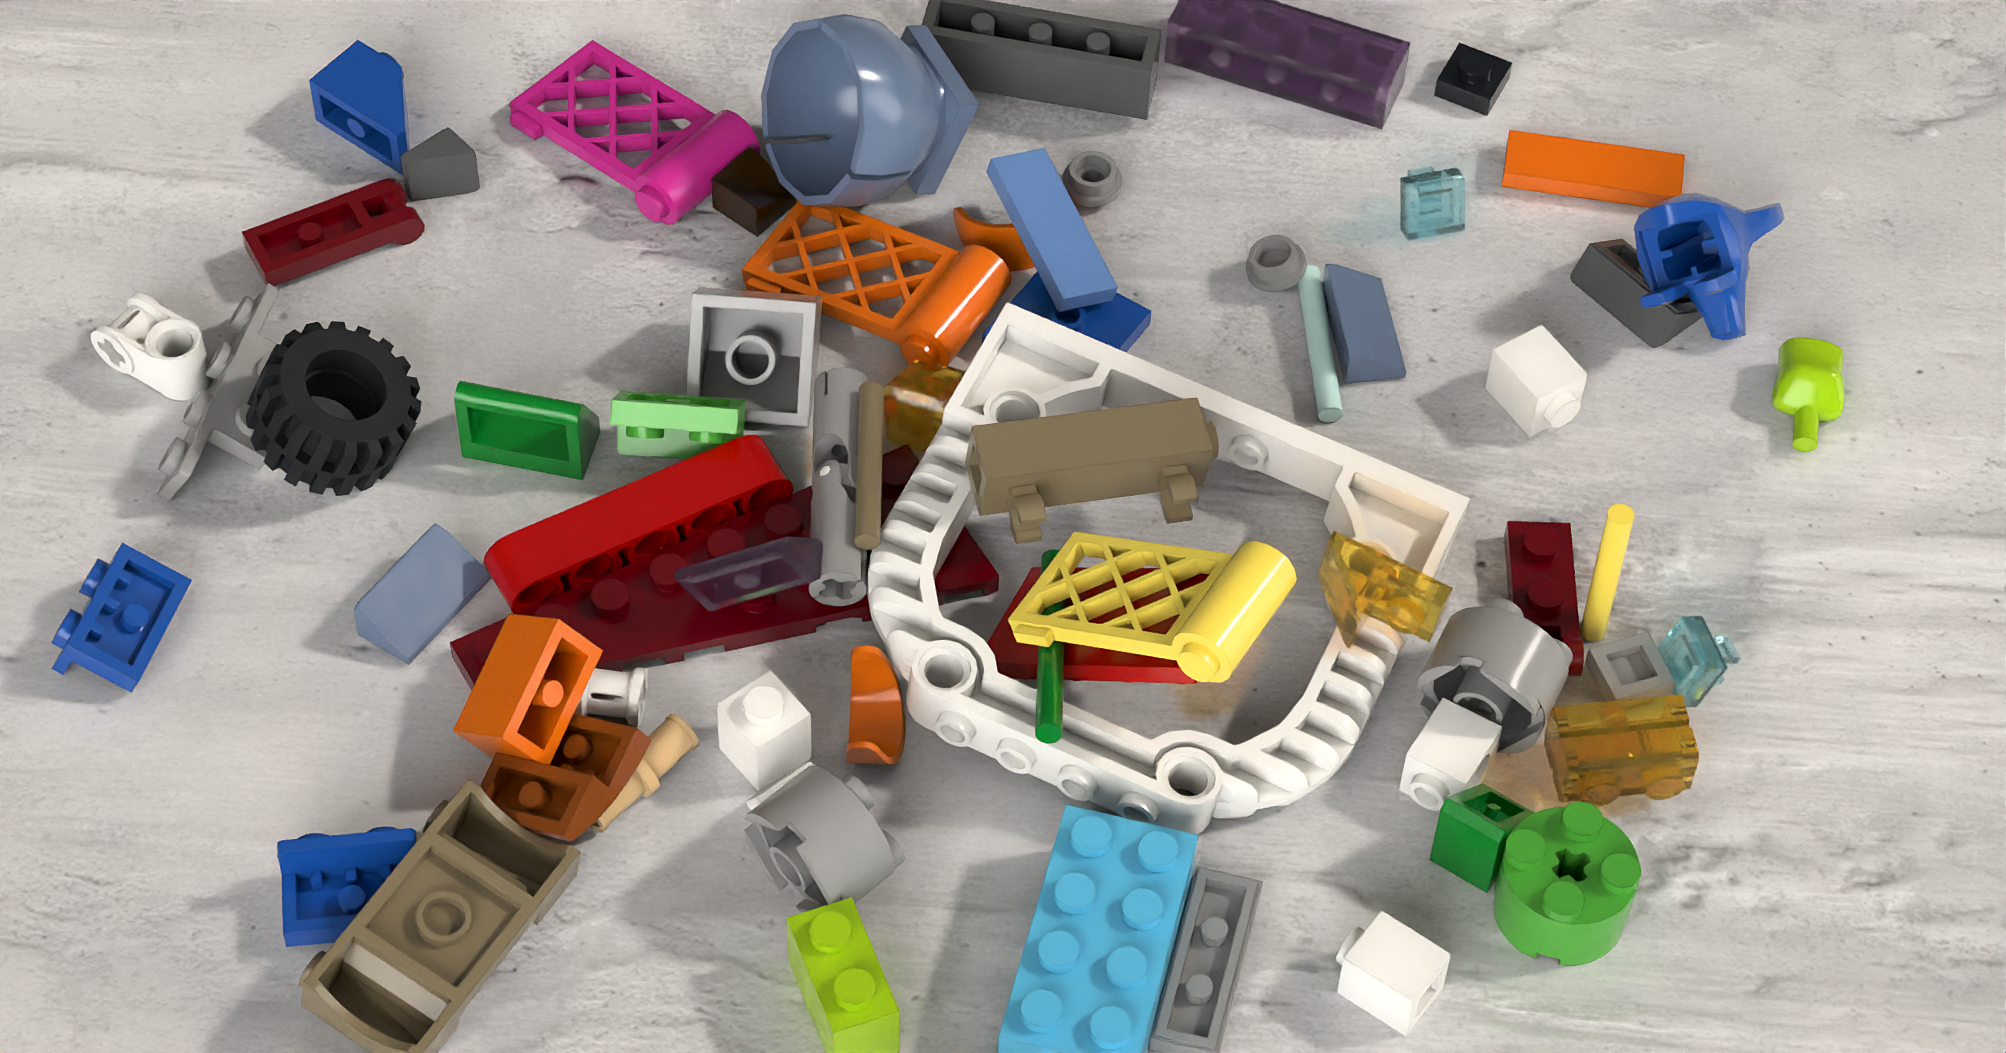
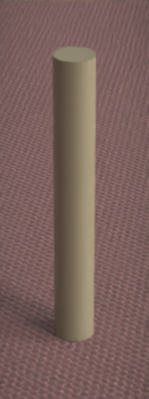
[854,381,884,550]

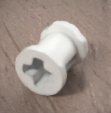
[574,667,648,726]

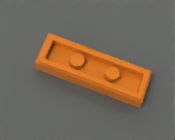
[1501,130,1685,208]

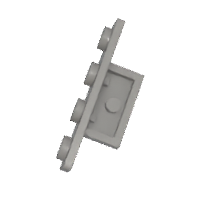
[157,283,280,501]

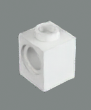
[1399,698,1502,811]

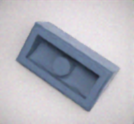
[1322,264,1406,384]
[354,523,491,665]

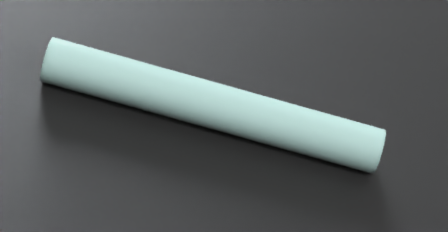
[1298,265,1343,423]

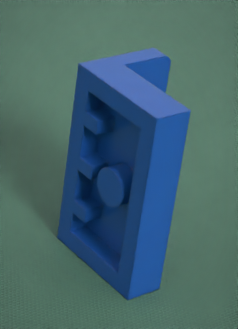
[51,543,192,693]

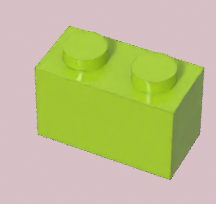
[786,897,900,1053]

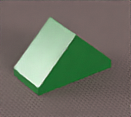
[1429,783,1535,893]

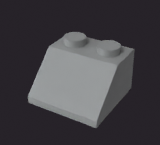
[686,287,822,427]

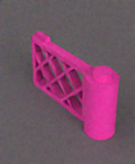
[509,40,760,225]

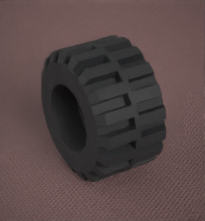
[246,321,422,496]

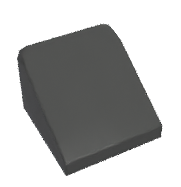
[401,127,480,201]

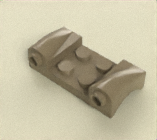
[298,778,581,1053]

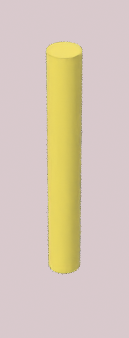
[1580,504,1635,642]

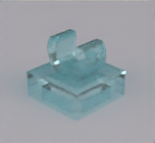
[1400,166,1465,241]
[1657,616,1741,708]

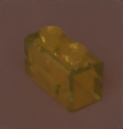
[1544,694,1699,807]

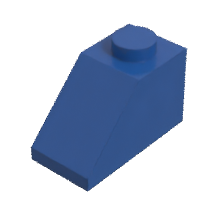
[309,40,410,175]

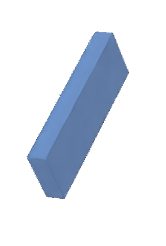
[986,148,1118,312]

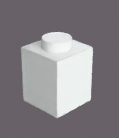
[1485,325,1587,438]
[717,670,812,792]
[1336,910,1451,1036]

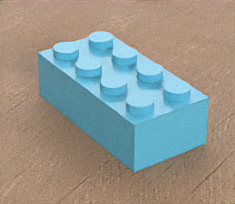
[998,805,1199,1053]

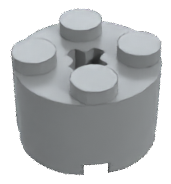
[1417,598,1573,754]
[744,765,905,913]

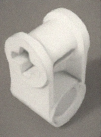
[90,292,212,400]

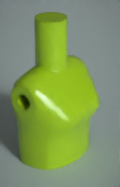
[1771,337,1845,452]

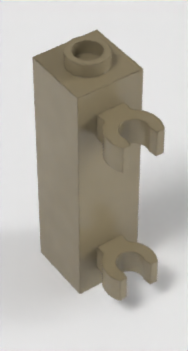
[965,397,1219,544]

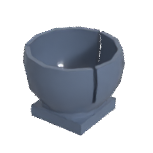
[761,14,980,208]

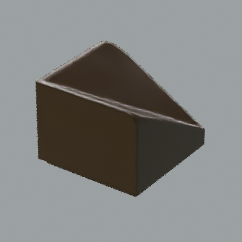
[711,147,797,237]

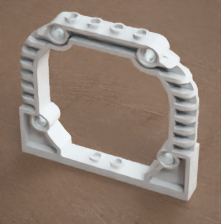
[867,302,1470,834]

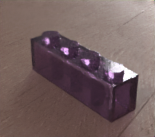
[1164,0,1411,129]

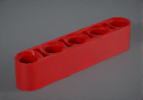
[484,435,794,614]

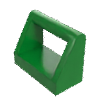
[454,381,600,480]

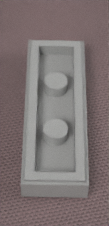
[1148,866,1263,1053]

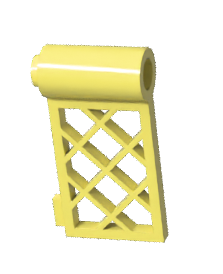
[1008,531,1297,682]

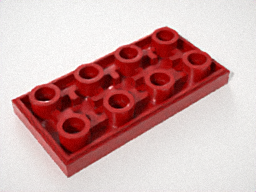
[987,567,1209,684]

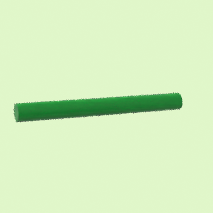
[1035,549,1066,744]

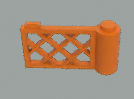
[741,201,1012,371]

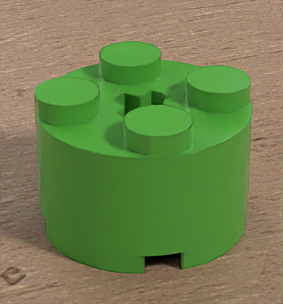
[1494,801,1641,966]

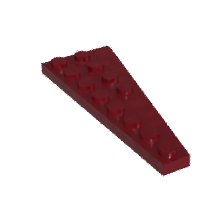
[450,444,999,691]

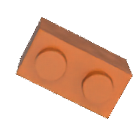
[453,614,603,765]

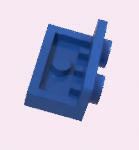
[277,826,417,947]

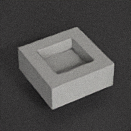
[1585,631,1676,714]

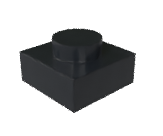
[1434,42,1512,116]

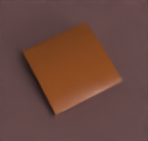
[480,714,652,842]

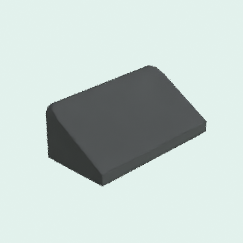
[1570,239,1703,348]

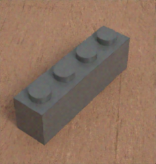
[922,0,1162,120]

